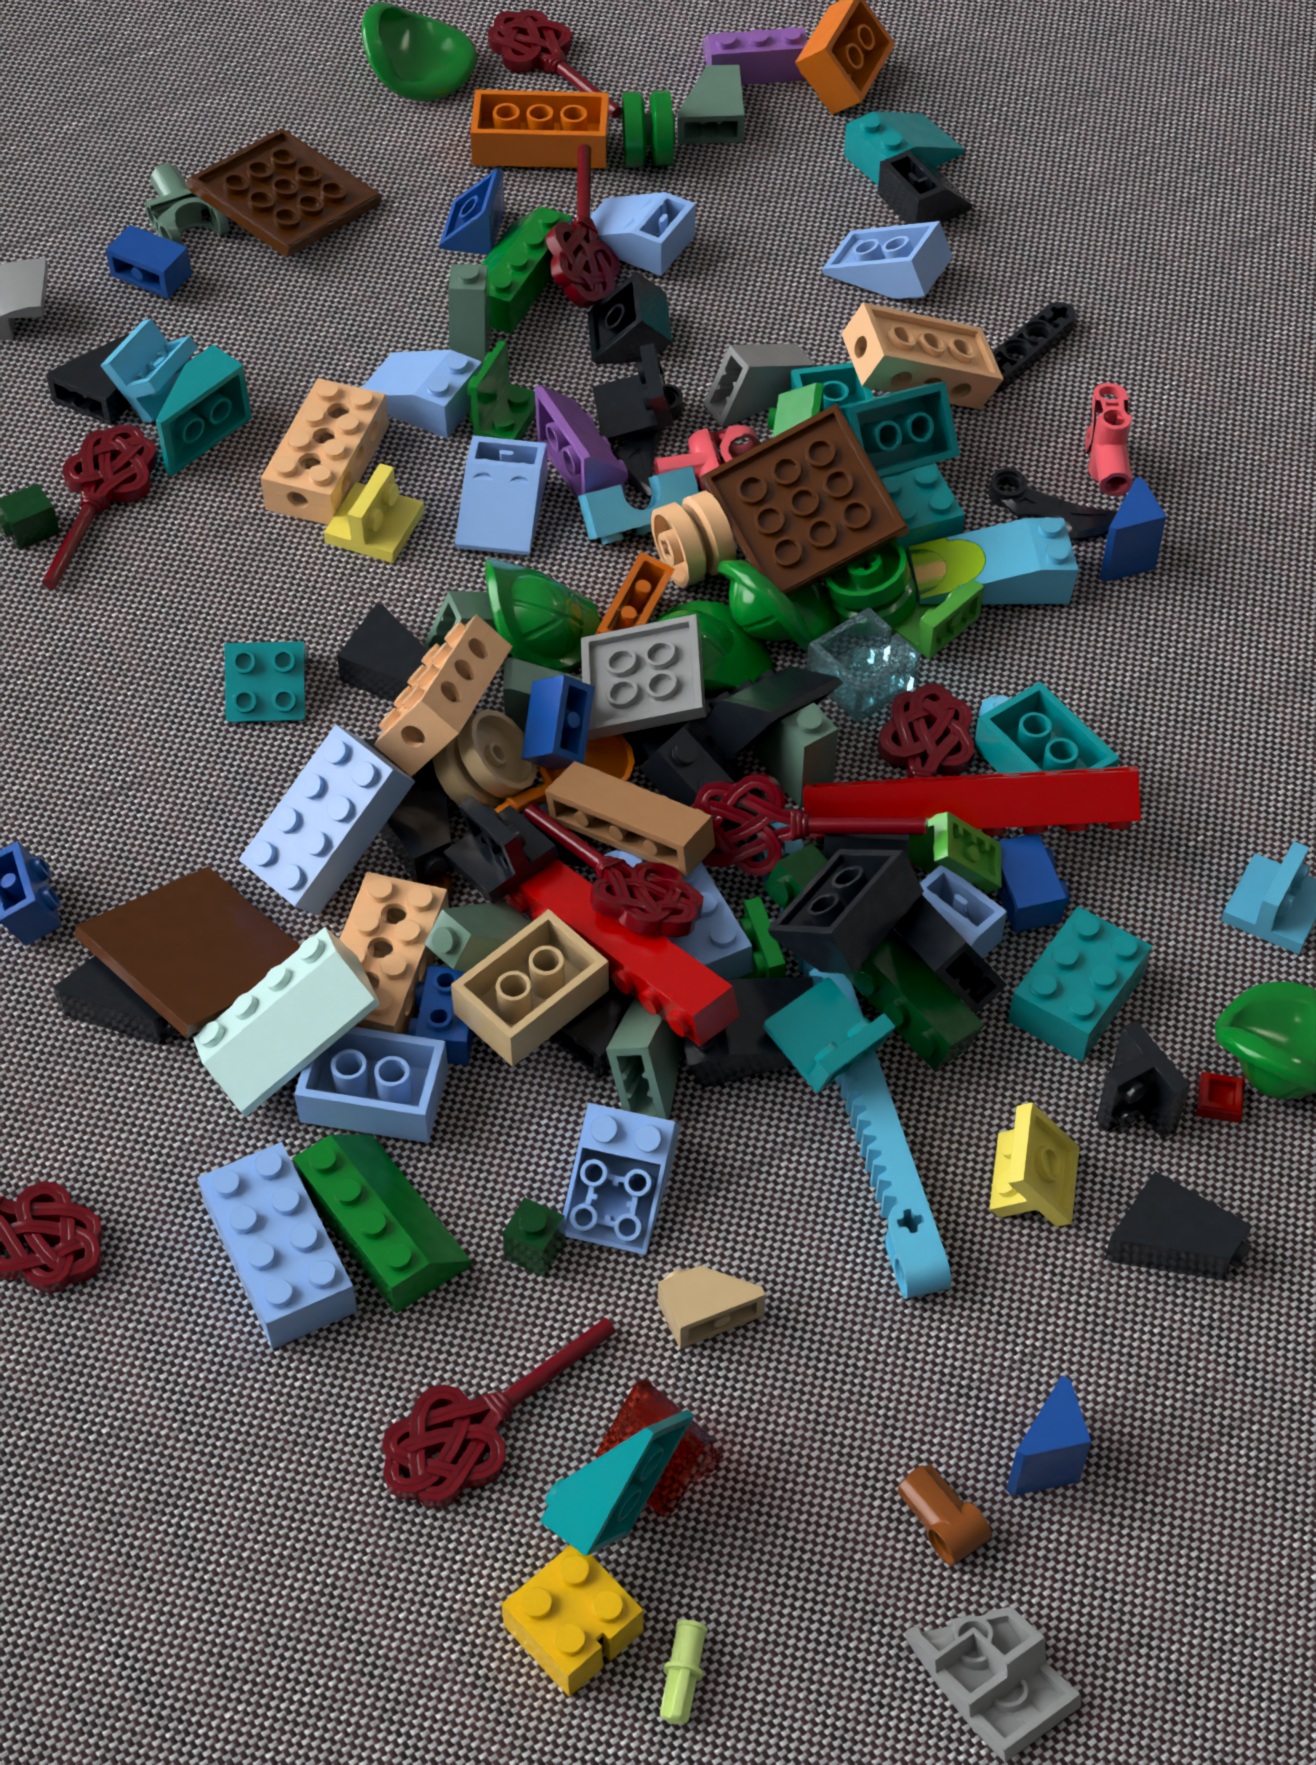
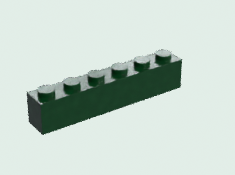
[763,843,985,1071]

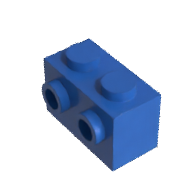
[105,225,192,299]
[521,675,595,770]
[997,833,1070,933]
[0,840,62,946]
[409,965,474,1065]

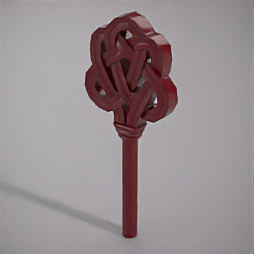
[488,10,622,119]
[546,144,620,309]
[42,424,158,589]
[877,684,974,873]
[690,773,928,876]
[524,804,704,938]
[0,1181,104,1294]
[382,1318,616,1508]

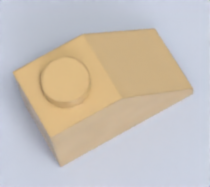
[658,1265,766,1349]

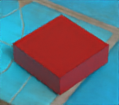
[1196,1071,1245,1123]

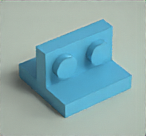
[100,319,199,423]
[1221,841,1316,954]

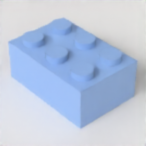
[294,1027,448,1143]

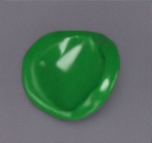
[361,2,478,101]
[485,559,600,673]
[717,560,837,653]
[652,601,774,694]
[1215,981,1316,1100]

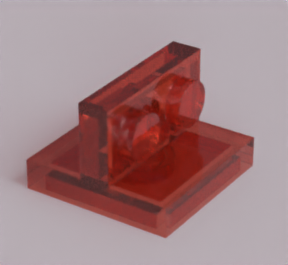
[594,1379,724,1518]

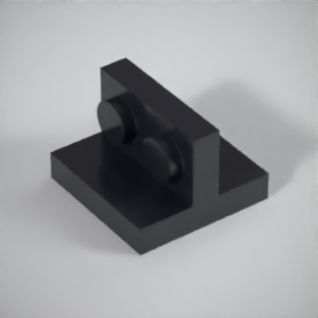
[443,796,560,904]
[1095,1020,1190,1139]

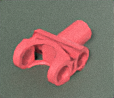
[1085,383,1133,496]
[654,425,759,492]

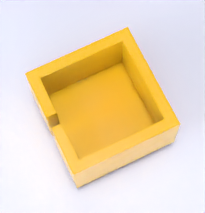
[501,1545,643,1697]

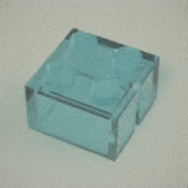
[807,607,921,722]

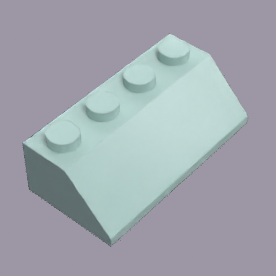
[193,927,380,1117]

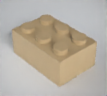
[451,909,609,1067]

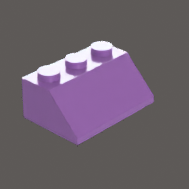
[703,27,808,85]
[535,385,628,502]

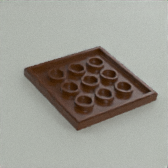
[186,128,381,258]
[701,404,910,597]
[74,866,300,1037]

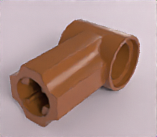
[897,1463,992,1566]

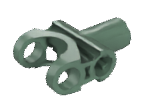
[145,163,230,245]

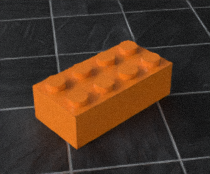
[470,89,609,169]

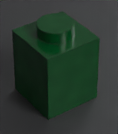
[0,483,60,550]
[502,1197,566,1278]

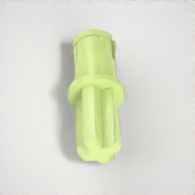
[660,1620,708,1725]

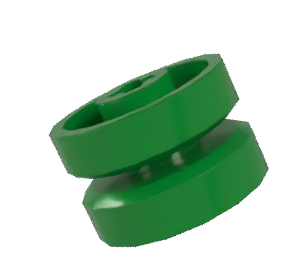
[622,90,675,168]
[825,540,918,634]

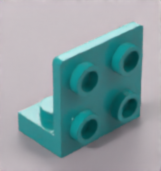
[224,641,309,723]
[763,977,896,1093]

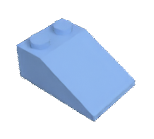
[822,221,953,300]
[362,350,482,438]

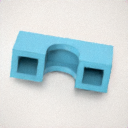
[578,466,699,545]

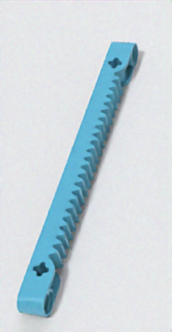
[751,822,951,1299]

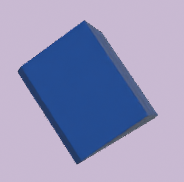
[439,168,505,255]
[1099,477,1167,582]
[1006,1375,1091,1496]

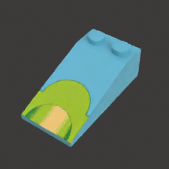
[907,517,1078,605]

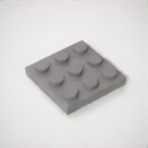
[581,614,706,740]

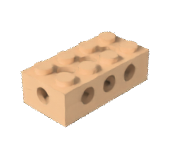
[842,302,1004,410]
[260,378,389,525]
[374,614,512,777]
[339,872,449,1035]

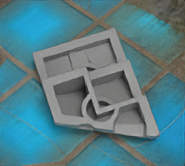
[0,258,48,340]
[905,1606,1081,1763]

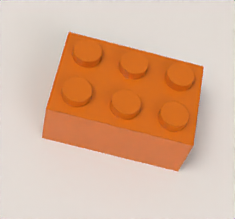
[795,0,895,115]

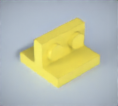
[324,463,425,563]
[989,1102,1080,1227]

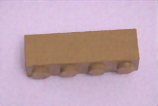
[545,761,715,877]

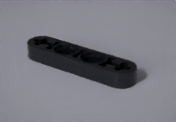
[992,302,1076,392]

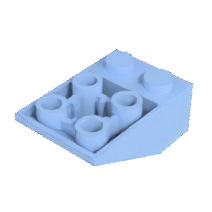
[591,192,696,276]
[455,435,548,556]
[893,865,1007,963]
[563,1103,681,1255]

